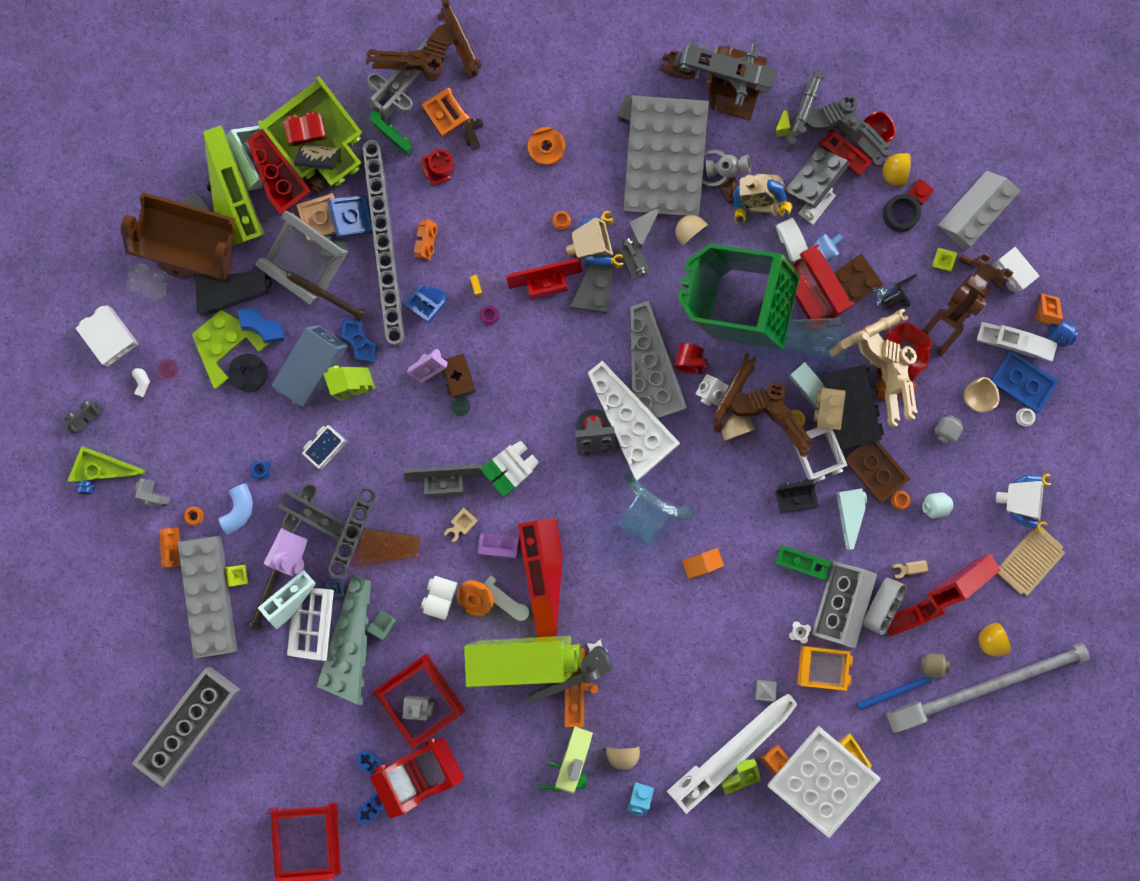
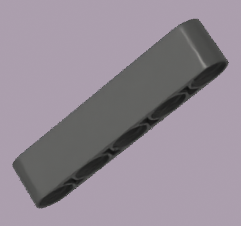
[328,487,375,579]

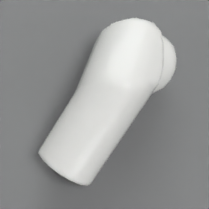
[132,368,150,397]

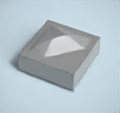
[755,680,777,702]
[568,759,583,780]

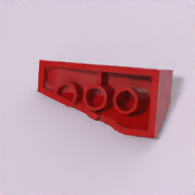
[247,129,312,214]

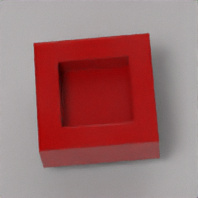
[907,178,935,205]

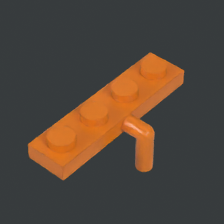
[565,648,598,727]

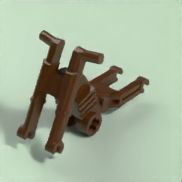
[366,0,482,81]
[922,252,1014,356]
[713,353,812,457]

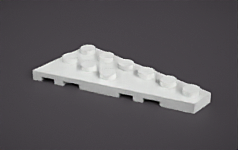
[588,361,680,482]

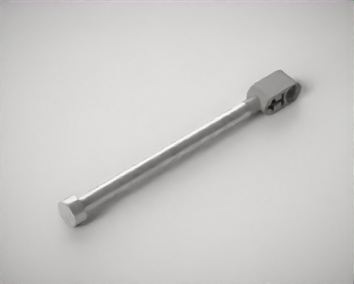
[886,642,1090,733]

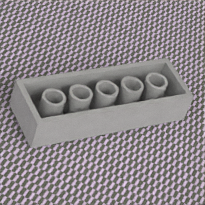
[178,536,238,659]
[132,666,241,788]

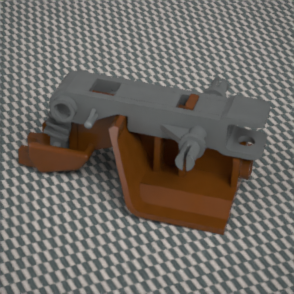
[660,42,777,120]

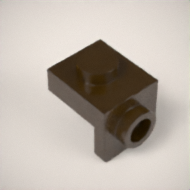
[464,118,483,150]

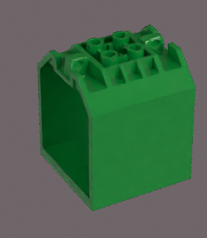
[678,244,800,350]

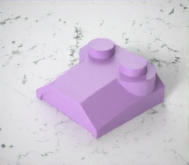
[263,528,308,576]

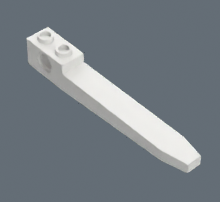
[667,694,797,814]

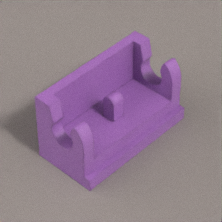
[478,533,519,558]

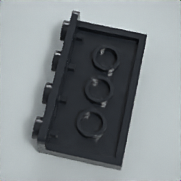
[823,364,884,449]

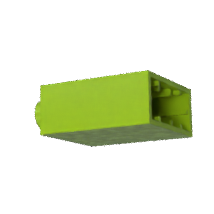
[464,636,582,687]

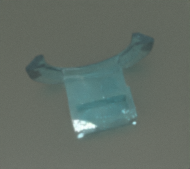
[618,471,693,545]

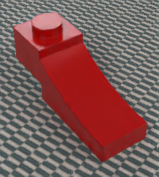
[887,598,947,637]

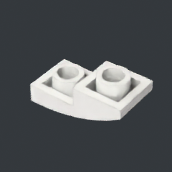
[775,218,808,262]

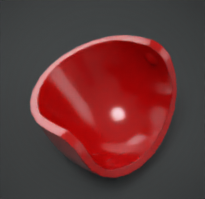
[863,110,896,146]

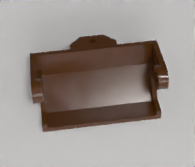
[121,192,236,282]

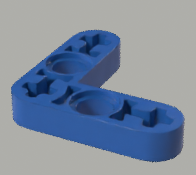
[356,749,403,824]

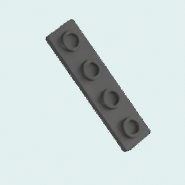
[404,464,482,498]

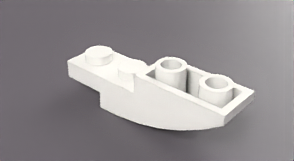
[976,322,1058,362]

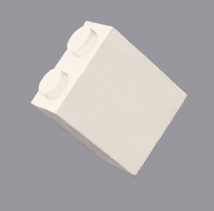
[76,305,138,367]

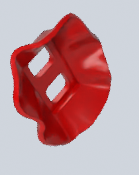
[877,322,933,382]

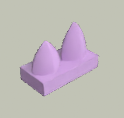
[407,349,448,383]

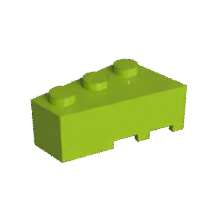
[323,366,375,401]

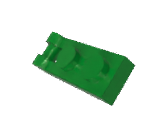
[370,111,414,157]
[775,545,832,581]

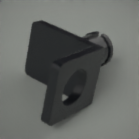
[882,273,918,309]

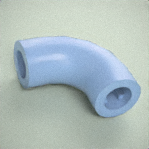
[219,484,253,535]

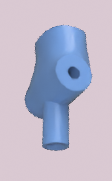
[810,234,844,261]

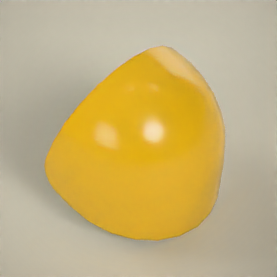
[882,153,911,187]
[978,622,1011,657]

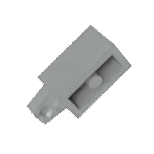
[402,695,434,721]

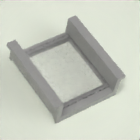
[255,211,348,304]

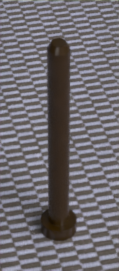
[287,272,366,322]
[247,569,280,630]

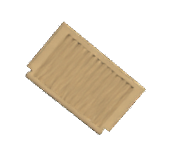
[997,526,1065,596]

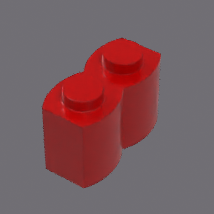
[283,111,327,146]

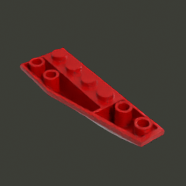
[518,518,563,637]

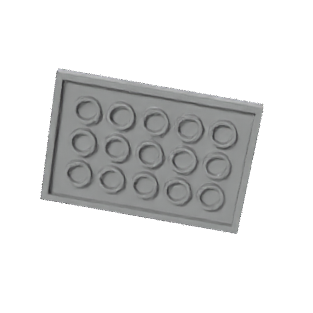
[623,95,709,216]

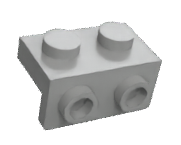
[135,478,170,507]

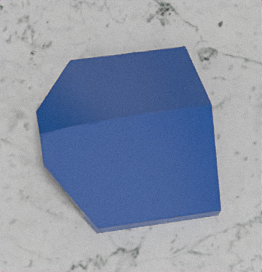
[404,285,446,323]

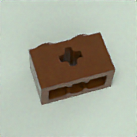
[441,353,476,399]

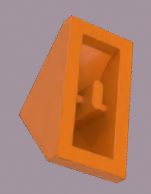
[682,548,724,579]

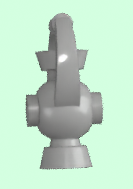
[702,150,751,187]

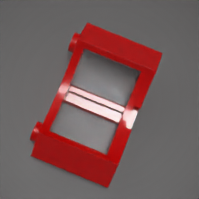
[369,737,465,819]

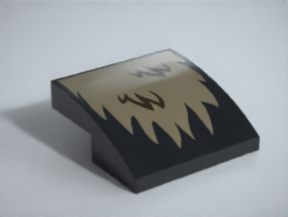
[294,144,341,170]

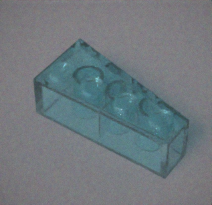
[784,318,847,361]

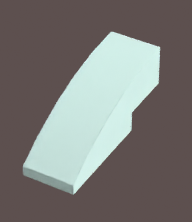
[788,362,825,410]

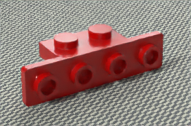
[506,258,582,300]

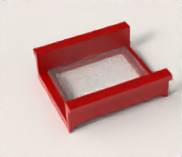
[792,244,856,330]

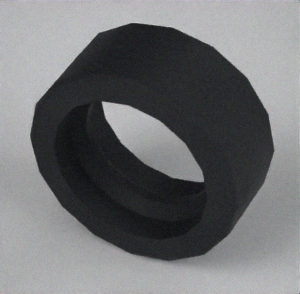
[883,194,922,232]

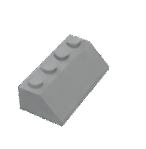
[937,171,1021,251]
[811,561,877,648]

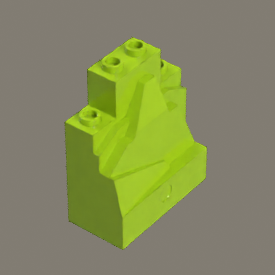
[258,76,362,187]

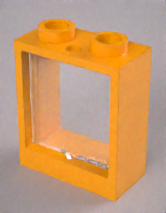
[797,645,853,691]

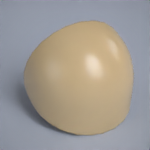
[675,215,709,247]
[963,377,999,412]
[721,413,756,441]
[606,746,640,770]

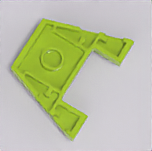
[192,310,270,390]

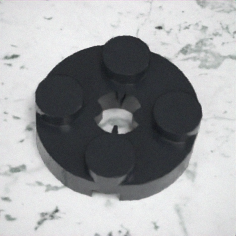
[229,354,268,392]

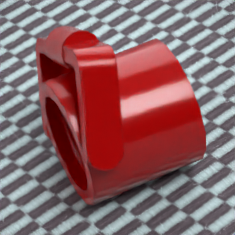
[421,149,455,186]
[675,343,709,374]

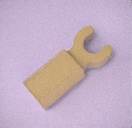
[892,560,928,578]

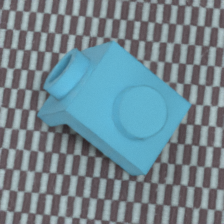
[627,782,654,816]

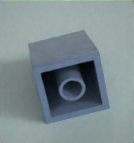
[271,325,349,407]

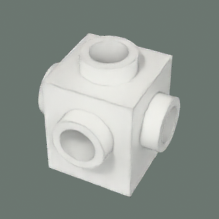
[695,374,728,406]

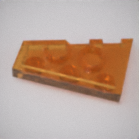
[358,528,421,567]

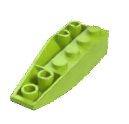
[203,125,265,246]

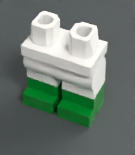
[480,441,539,497]

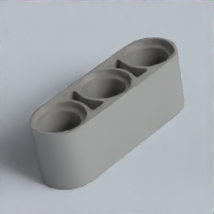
[863,577,907,635]

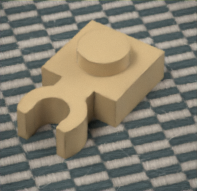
[444,508,478,542]

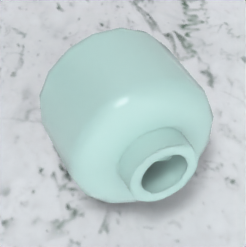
[922,492,953,519]

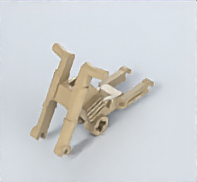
[829,309,918,428]

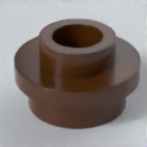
[307,177,326,193]

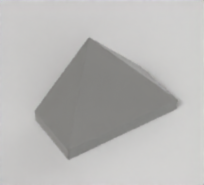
[630,209,659,248]

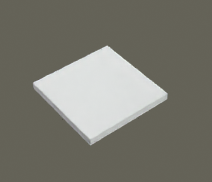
[767,726,881,838]

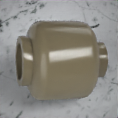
[921,653,950,679]

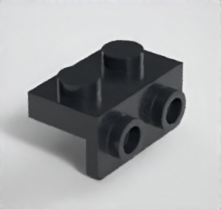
[775,479,819,514]

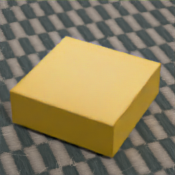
[470,275,483,298]

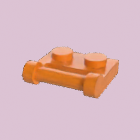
[421,88,471,137]

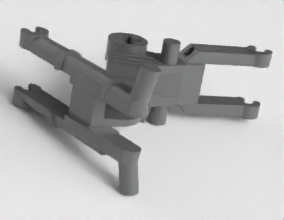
[785,68,891,167]

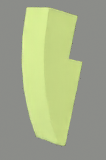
[555,727,593,794]

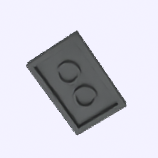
[784,147,850,209]

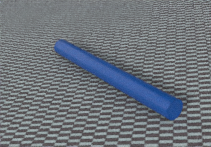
[857,677,932,710]

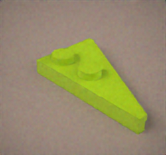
[67,446,146,482]

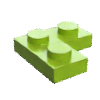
[721,758,761,795]

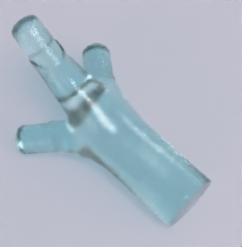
[872,284,896,305]

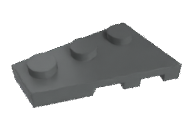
[570,256,614,313]

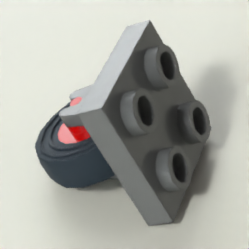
[575,409,615,456]

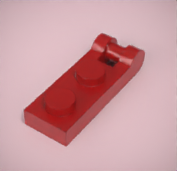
[818,129,872,177]

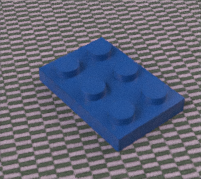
[991,350,1060,414]

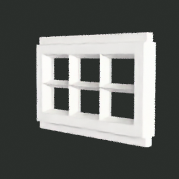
[287,588,334,661]

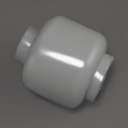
[934,415,963,445]

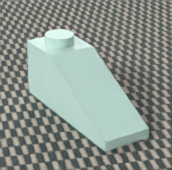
[836,488,867,550]
[258,570,316,629]

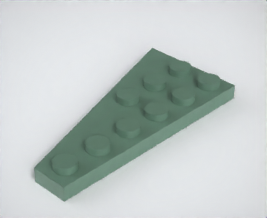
[316,575,371,705]

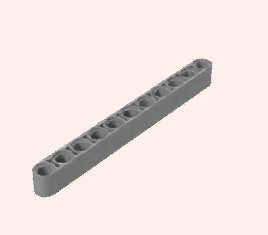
[363,140,405,346]

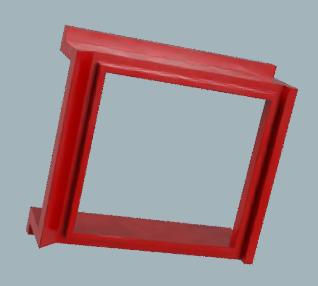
[372,653,466,749]
[270,802,341,881]

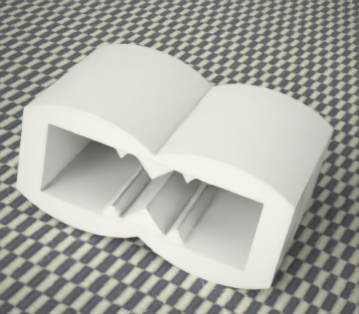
[421,576,458,620]

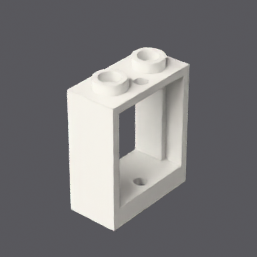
[794,427,847,482]

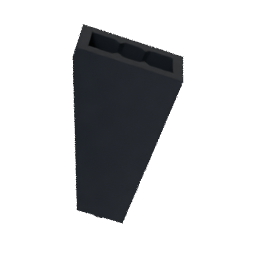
[195,272,272,316]

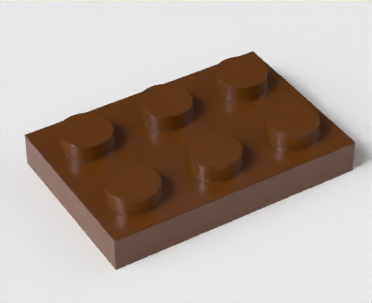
[815,253,883,309]
[845,441,910,504]

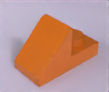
[1034,293,1063,325]

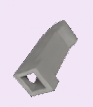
[484,575,529,621]

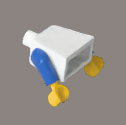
[996,474,1051,533]

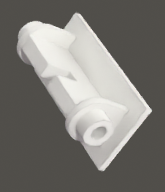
[798,188,836,225]

